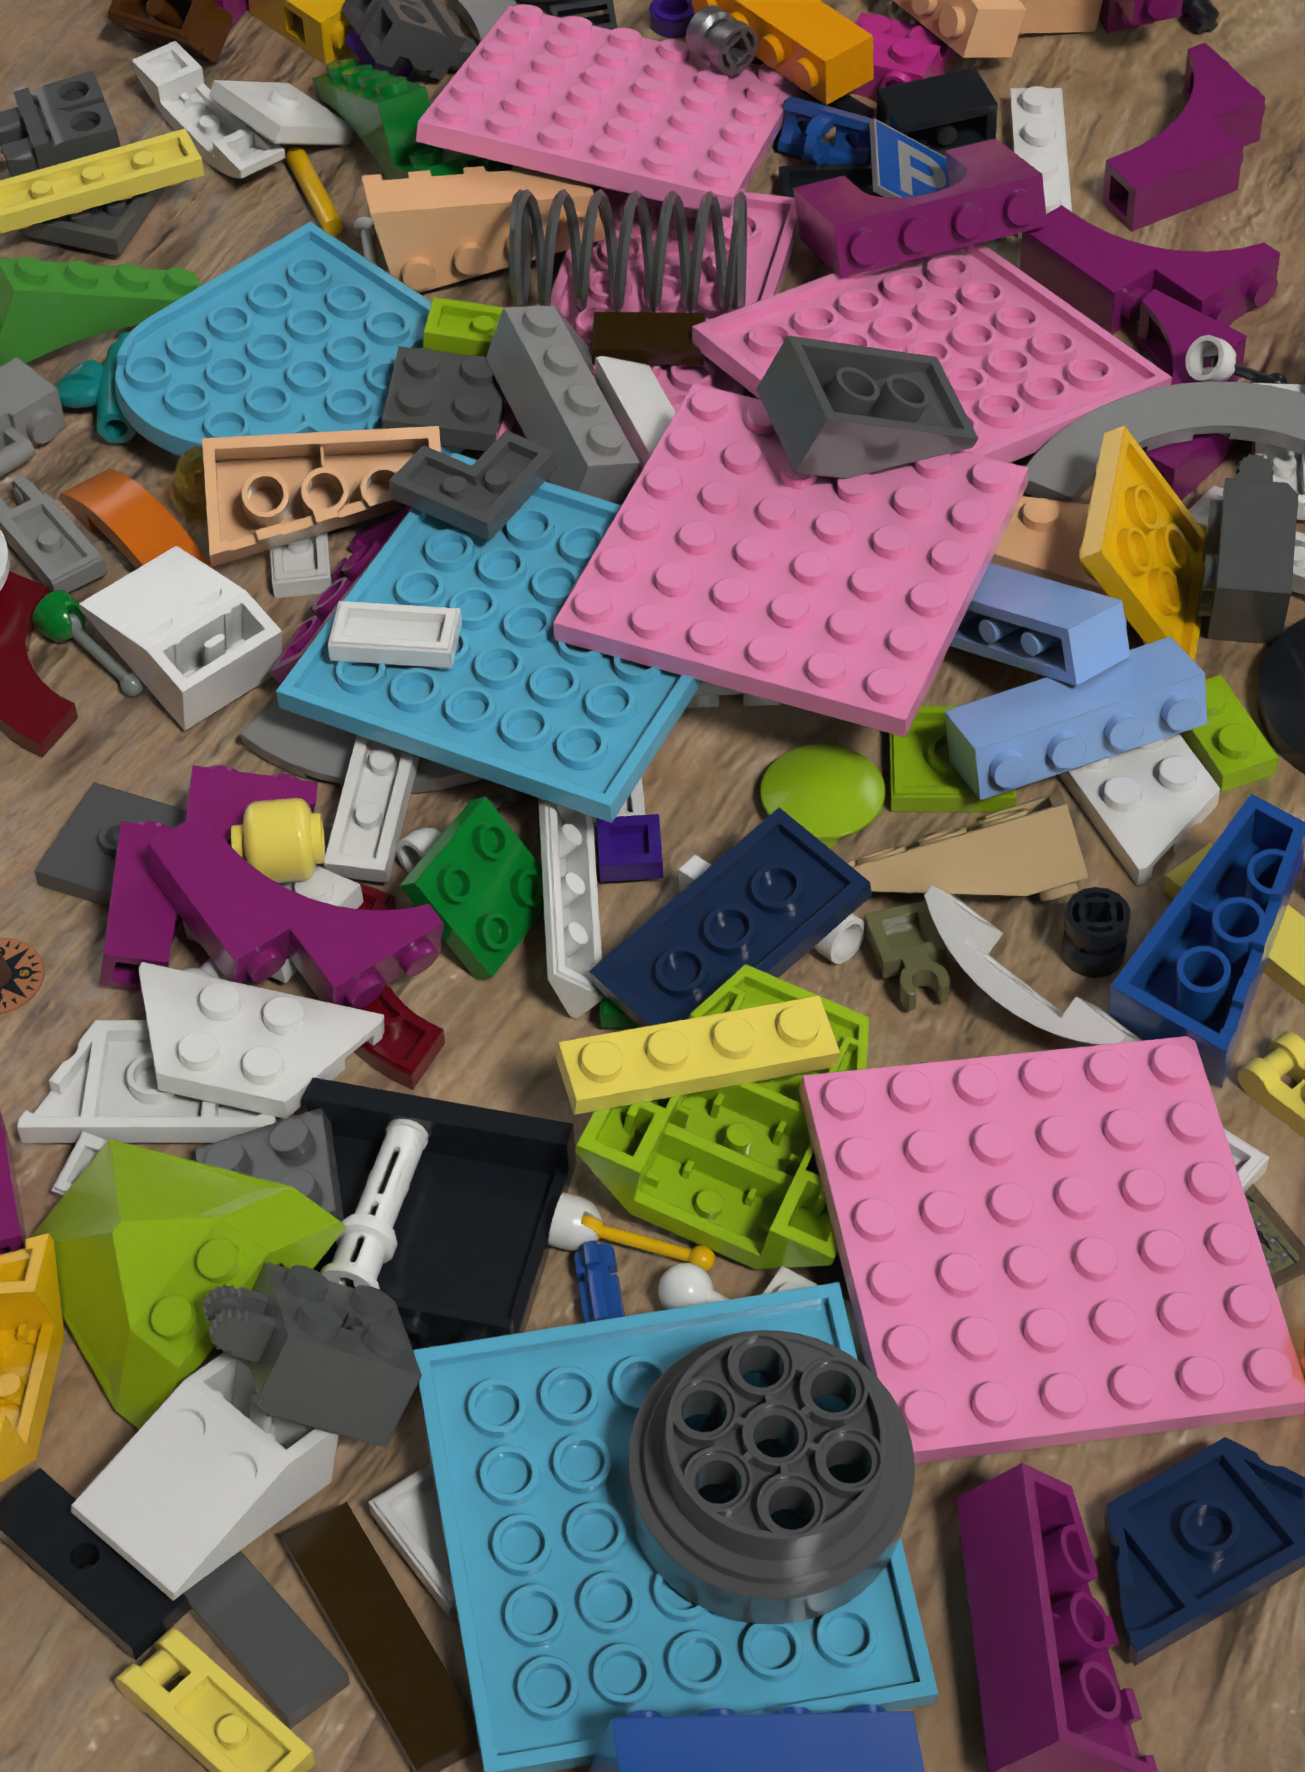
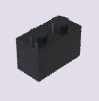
[876,67,998,157]

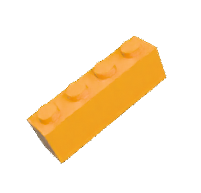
[691,0,874,105]

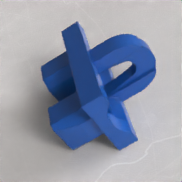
[777,96,873,165]

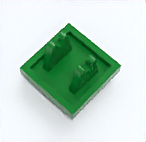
[400,797,544,980]

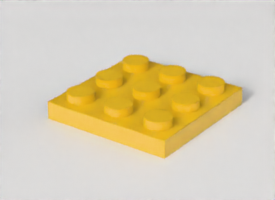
[1079,425,1205,662]

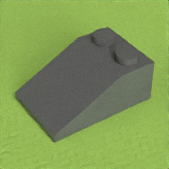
[756,335,979,479]

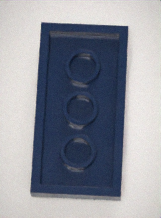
[589,807,872,1027]

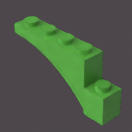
[0,257,202,367]

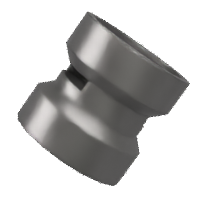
[685,5,759,75]

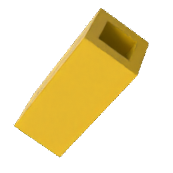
[248,0,352,65]

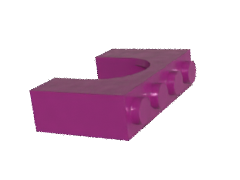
[793,138,1047,278]

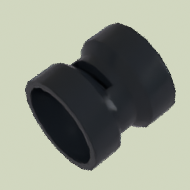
[1061,887,1131,978]

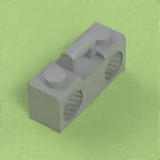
[0,357,66,477]

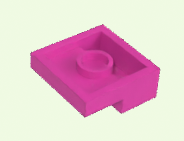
[849,12,955,99]

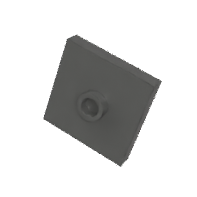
[34,782,185,907]

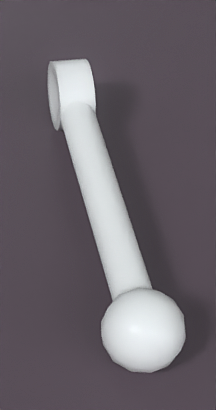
[353,217,376,265]

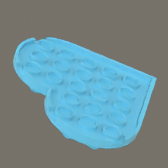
[115,222,466,461]

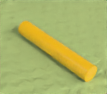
[286,147,344,236]

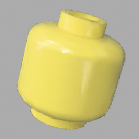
[231,798,325,883]

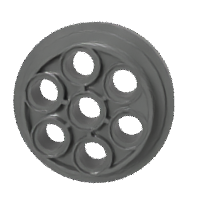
[626,1330,915,1624]

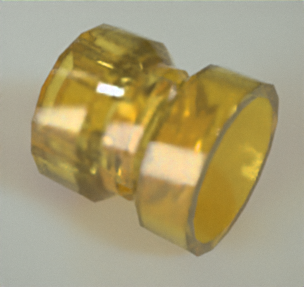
[170,446,207,521]

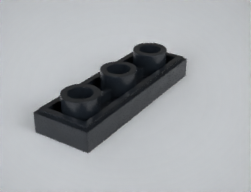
[0,1468,191,1660]

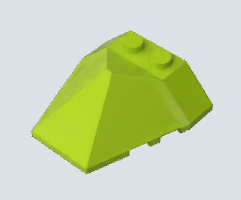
[575,964,869,1270]
[30,1139,346,1430]

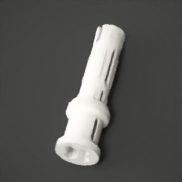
[320,1118,429,1290]

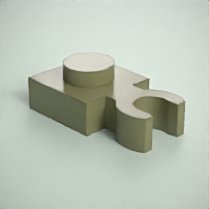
[864,900,950,1011]

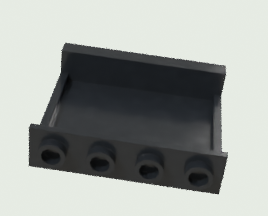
[305,1077,576,1352]

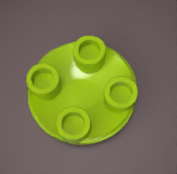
[761,744,885,849]

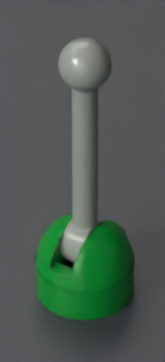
[32,590,145,696]

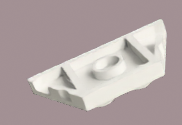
[1058,734,1220,886]
[139,962,385,1119]
[17,1020,276,1143]

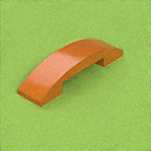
[60,469,213,569]

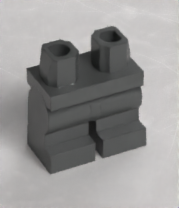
[341,0,478,80]
[0,70,121,177]

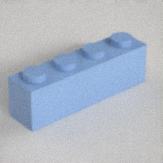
[950,563,1130,686]
[944,636,1207,800]

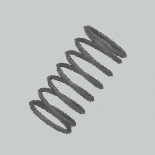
[509,189,747,313]

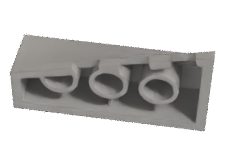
[486,305,640,505]

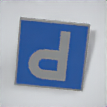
[869,118,950,198]

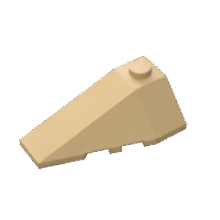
[846,792,1089,901]

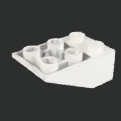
[79,546,282,731]
[71,1351,339,1601]

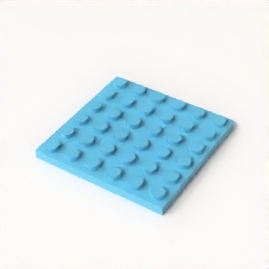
[276,453,703,823]
[413,1282,939,1772]

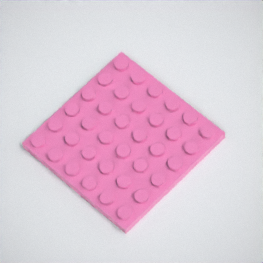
[416,4,800,218]
[692,243,1172,463]
[553,383,1029,737]
[799,1036,1305,1464]

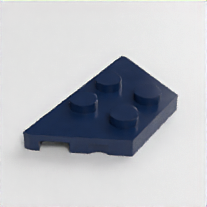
[1104,1437,1305,1666]

